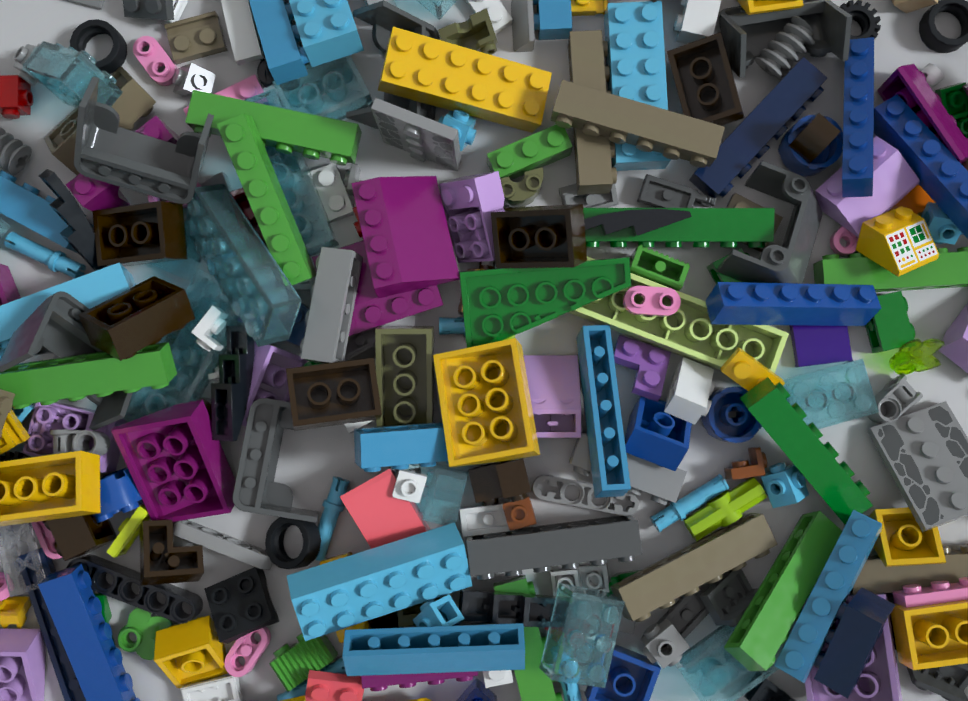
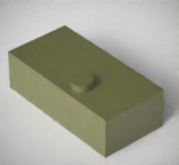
[375,326,434,427]

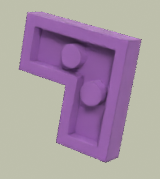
[613,335,671,402]

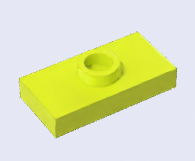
[107,505,151,558]

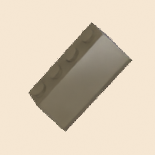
[44,66,156,175]

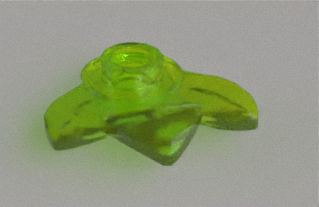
[889,339,945,375]

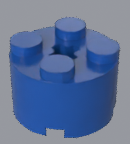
[778,115,843,177]
[701,387,762,443]
[92,467,144,523]

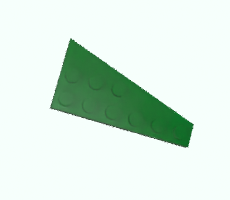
[460,257,631,348]

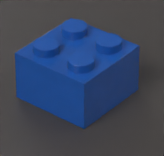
[625,396,692,471]
[584,640,661,701]

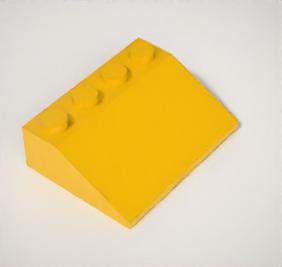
[433,338,540,467]

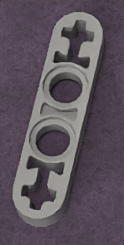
[532,475,639,516]
[173,520,273,570]

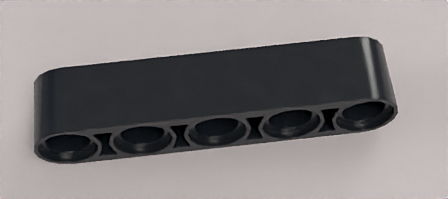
[66,554,203,624]

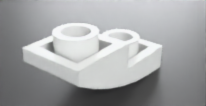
[550,563,610,598]

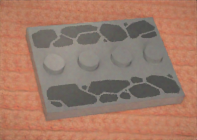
[371,98,461,171]
[867,401,968,532]

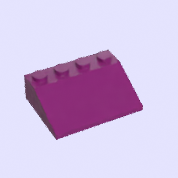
[351,176,460,298]
[312,240,443,336]
[111,399,236,522]

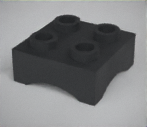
[204,567,279,644]

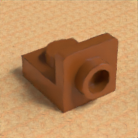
[724,447,767,480]
[503,494,537,531]

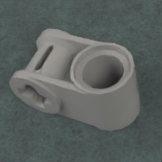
[865,374,923,422]
[50,430,110,456]

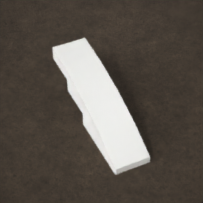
[221,0,264,65]

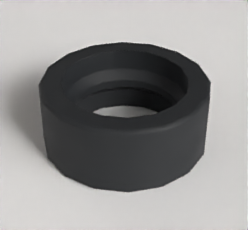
[919,0,968,53]
[70,19,127,75]
[265,517,321,569]

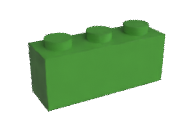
[487,125,573,180]

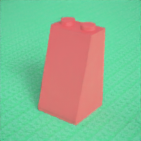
[340,467,431,549]

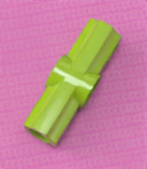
[683,477,767,541]

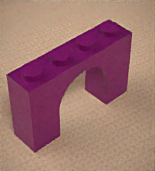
[66,116,179,212]

